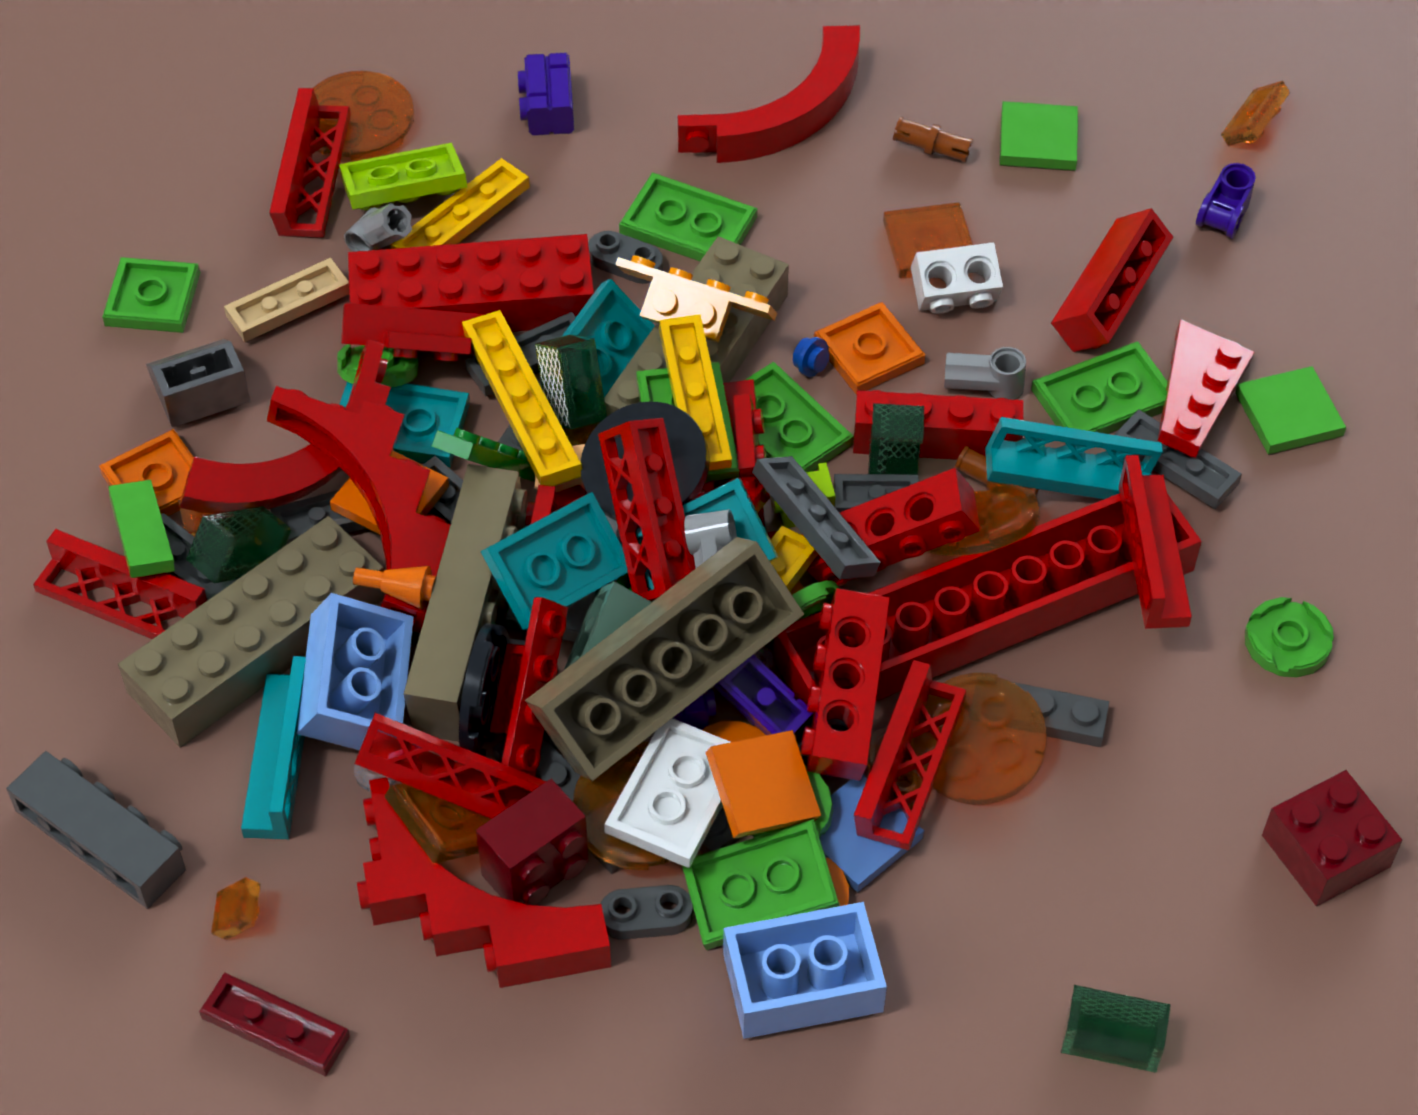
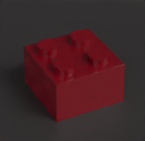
[1262,770,1403,907]
[476,778,589,905]

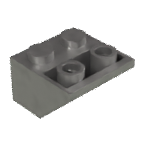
[146,339,250,428]

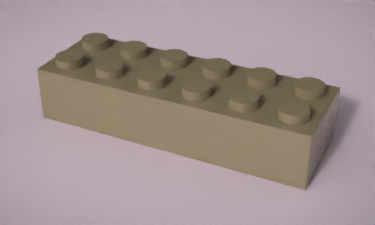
[602,236,789,419]
[403,464,527,742]
[118,516,385,748]
[525,537,804,781]

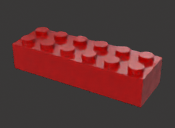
[348,234,594,332]

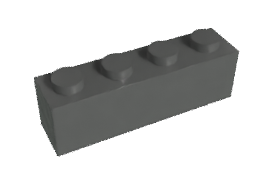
[6,751,186,909]

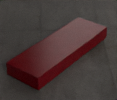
[199,972,350,1077]

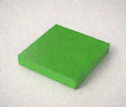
[999,101,1078,170]
[102,257,200,333]
[1235,366,1346,454]

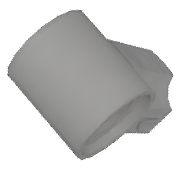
[344,203,412,252]
[944,347,1026,400]
[684,509,737,568]

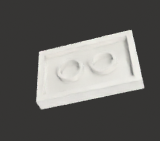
[605,718,730,868]

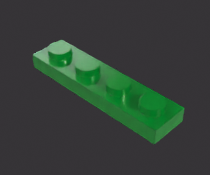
[431,427,535,482]

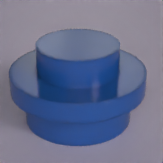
[793,337,829,377]

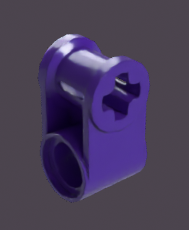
[1196,163,1256,239]

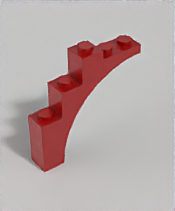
[267,386,451,633]
[357,777,611,988]

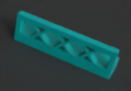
[985,417,1163,499]
[241,656,306,840]

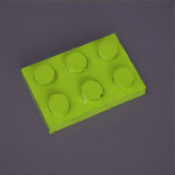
[339,143,467,210]

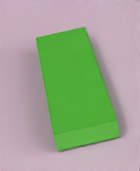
[108,480,175,578]

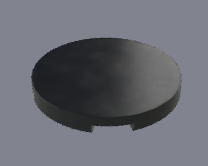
[581,401,710,521]
[459,623,509,756]

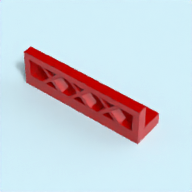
[269,88,351,237]
[598,418,696,601]
[1119,455,1192,629]
[33,529,207,639]
[854,660,967,850]
[354,713,546,819]

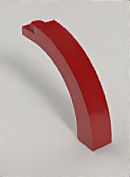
[678,25,860,163]
[179,339,391,514]

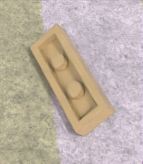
[224,257,349,342]

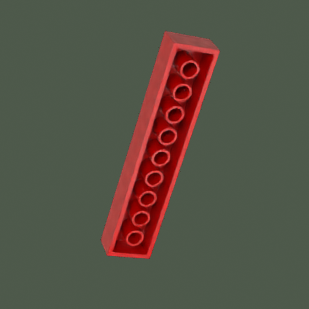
[773,493,1202,727]

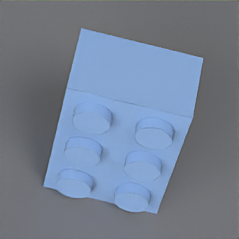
[296,593,414,750]
[723,902,887,1039]

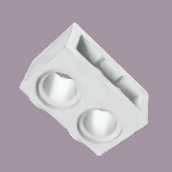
[911,242,1003,314]

